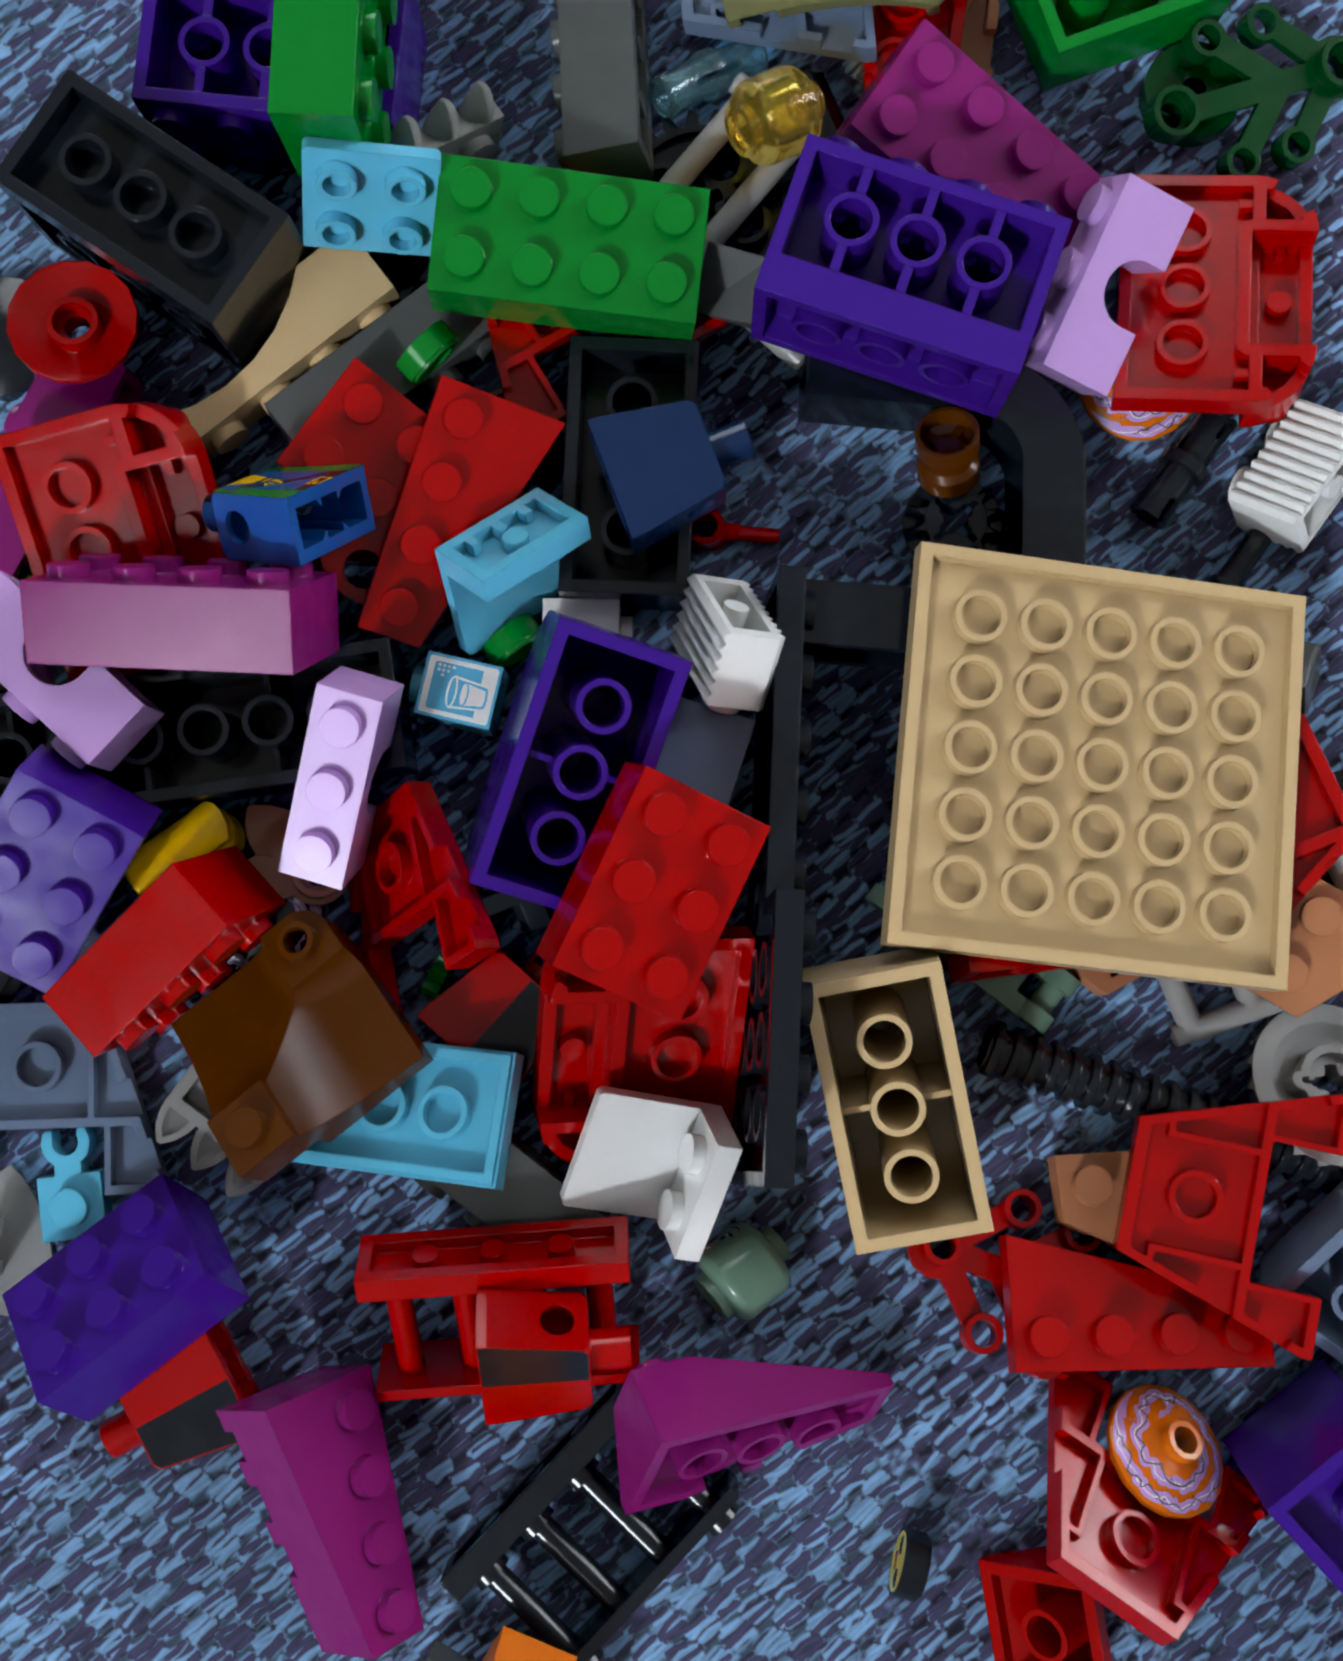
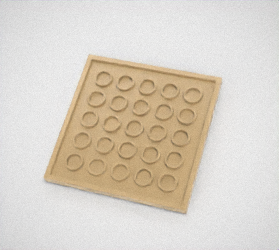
[880,541,1306,992]

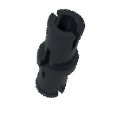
[1129,413,1238,530]

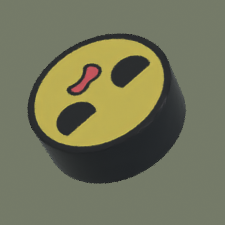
[888,1527,932,1602]

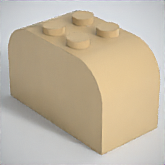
[802,948,994,1255]

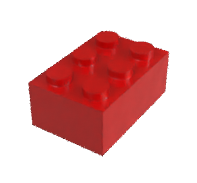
[535,762,771,1023]
[42,846,286,1057]

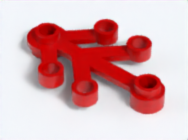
[906,1189,1102,1380]

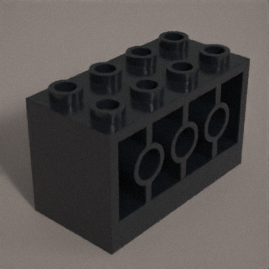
[0,69,311,370]

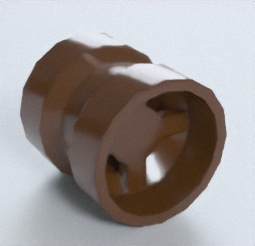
[915,406,980,498]

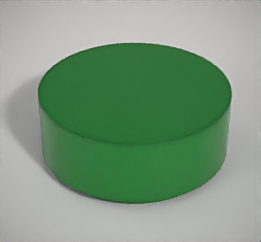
[396,320,459,384]
[481,613,540,670]

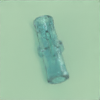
[649,42,768,118]

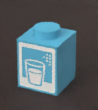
[408,650,510,737]

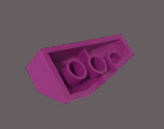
[613,1356,895,1515]

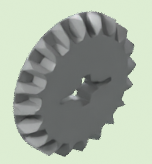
[1246,1004,1343,1169]

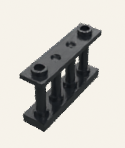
[440,1383,739,1661]

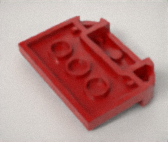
[1111,174,1319,427]
[0,402,227,682]
[532,926,755,1163]

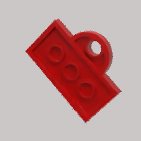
[276,357,525,605]

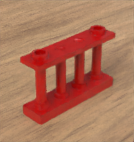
[353,1215,640,1402]

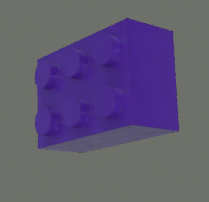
[0,744,162,993]
[2,1173,250,1422]

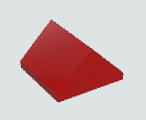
[978,1546,1112,1661]

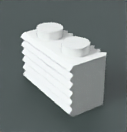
[1228,399,1343,553]
[670,574,786,714]

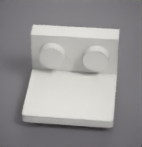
[560,1086,743,1262]

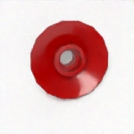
[6,261,139,384]

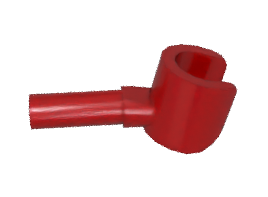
[691,509,779,551]

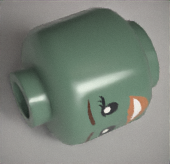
[693,1221,791,1321]

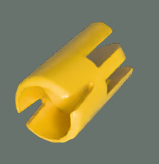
[125,801,247,896]

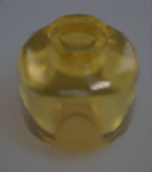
[724,64,825,167]

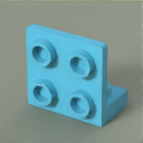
[301,136,441,257]
[434,487,591,655]

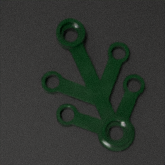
[1143,2,1343,175]

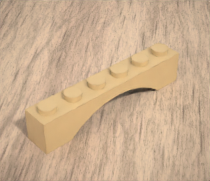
[181,247,402,459]

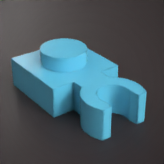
[36,1127,112,1243]

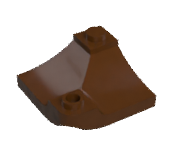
[171,910,434,1182]

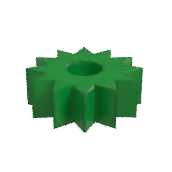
[421,951,455,999]

